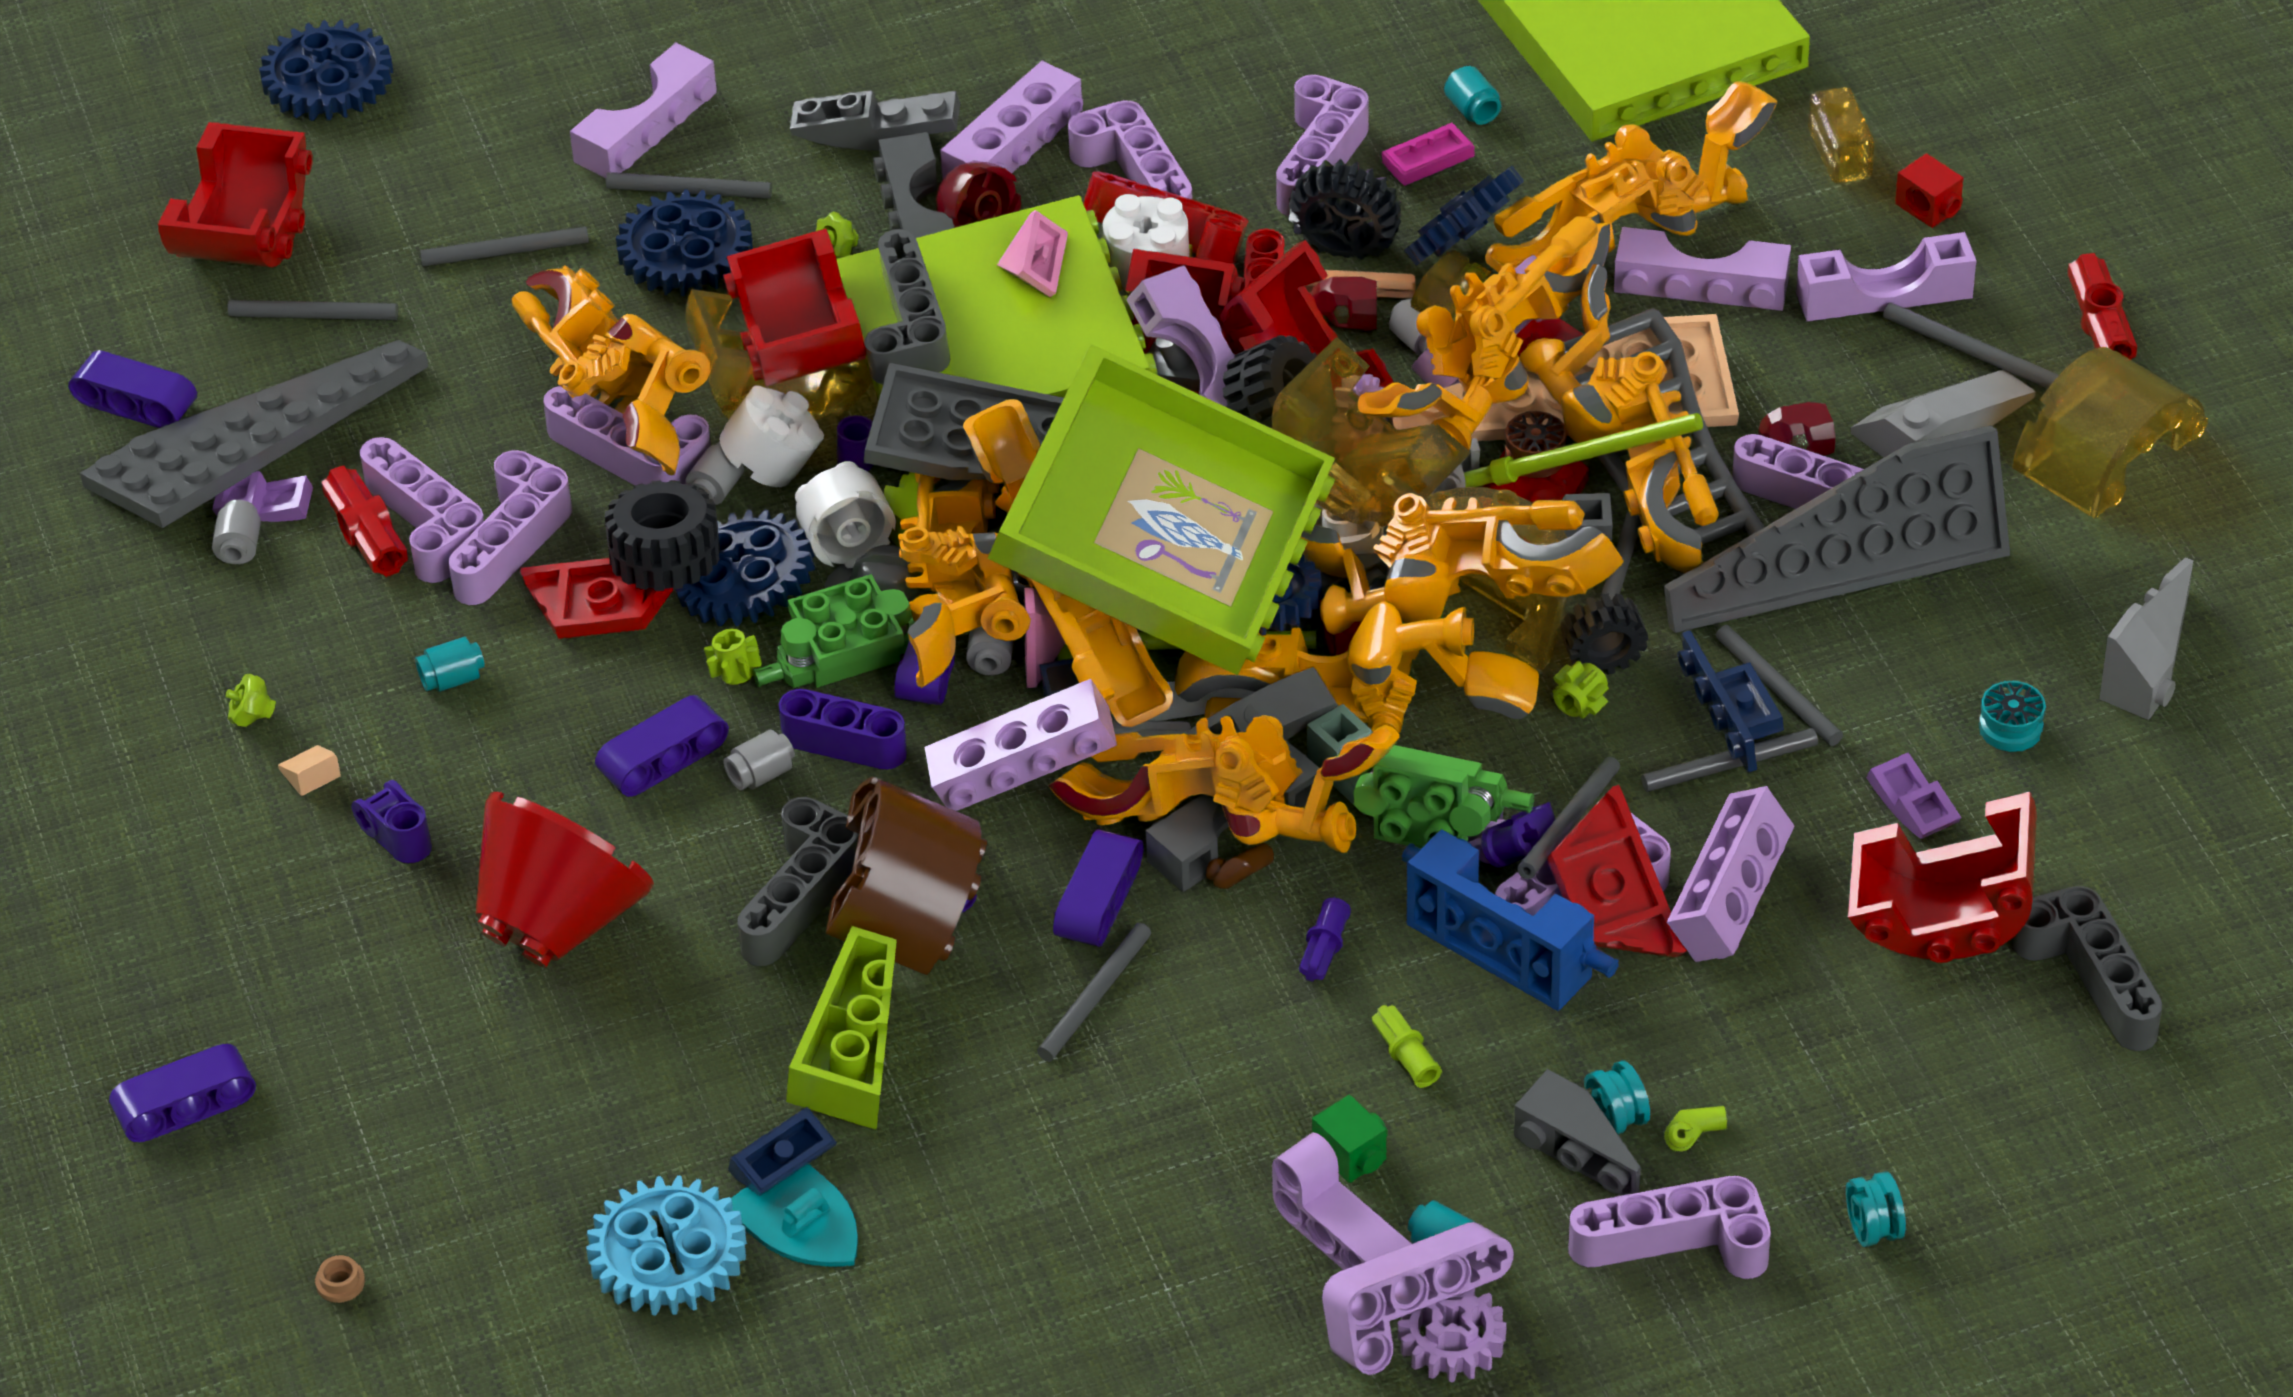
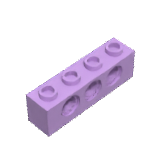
[941,61,1083,180]
[925,679,1117,811]
[1667,786,1794,962]

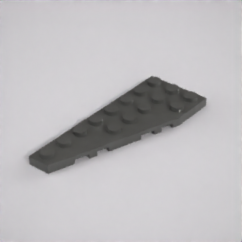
[80,340,429,528]
[863,363,1064,480]
[1664,425,2010,633]

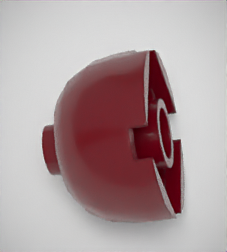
[936,160,1021,228]

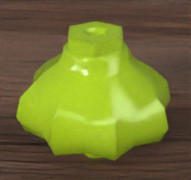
[816,211,859,259]
[225,674,276,727]

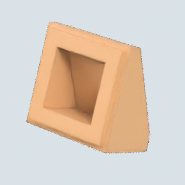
[278,745,341,796]

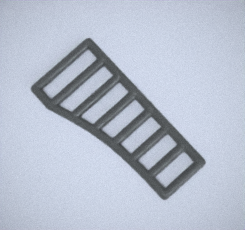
[1563,309,1765,576]

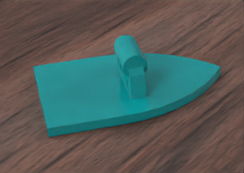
[731,1164,858,1267]

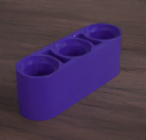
[68,350,197,428]
[779,689,907,770]
[595,695,729,797]
[1053,829,1144,947]
[109,1044,256,1142]

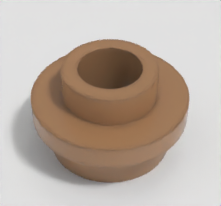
[315,1255,365,1303]

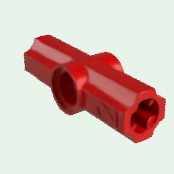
[2068,253,2137,368]
[321,465,408,577]

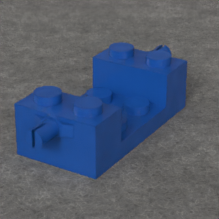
[1402,829,1619,1011]

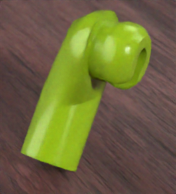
[1664,1106,1727,1152]

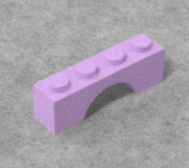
[570,43,717,178]
[1614,227,1791,311]
[1796,232,1976,322]
[1126,265,1235,407]

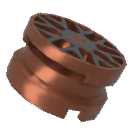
[1505,411,1567,479]

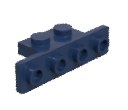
[1677,630,1784,773]

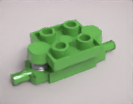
[752,574,915,688]
[1337,745,1535,849]

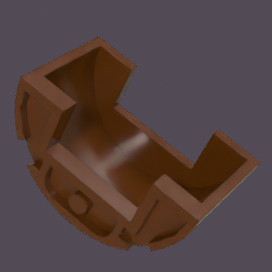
[826,777,987,975]

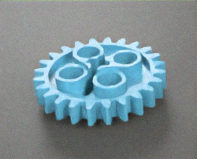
[586,1176,747,1315]

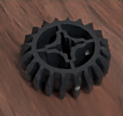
[1288,158,1401,260]

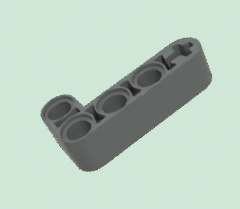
[865,229,950,384]
[738,797,859,966]
[2012,886,2162,1051]

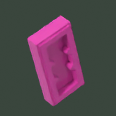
[1382,123,1474,186]

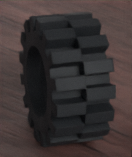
[1560,593,1649,675]

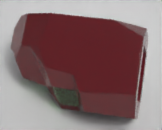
[1310,277,1377,331]
[1758,402,1836,456]

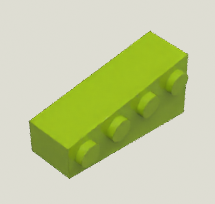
[786,926,897,1130]

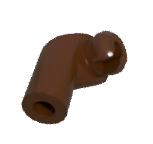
[1205,843,1274,889]

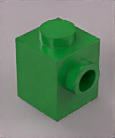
[1312,1094,1388,1183]

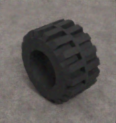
[1223,335,1334,444]
[605,480,720,591]

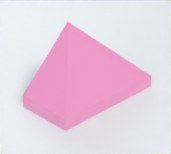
[997,210,1068,298]
[1024,588,1065,688]

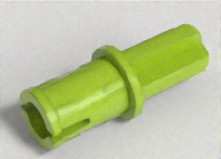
[1372,1005,1442,1088]

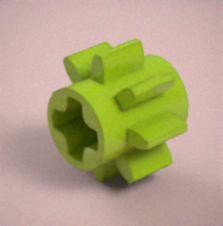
[704,629,762,685]
[1553,661,1609,719]

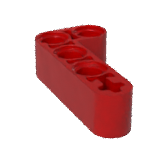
[1083,171,1248,264]

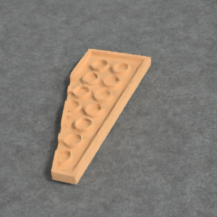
[1389,314,1739,446]

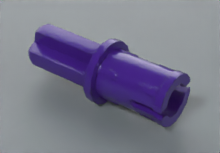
[1299,897,1351,982]

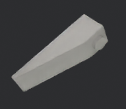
[1851,370,2036,458]
[2100,557,2193,720]

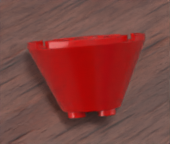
[476,792,654,968]

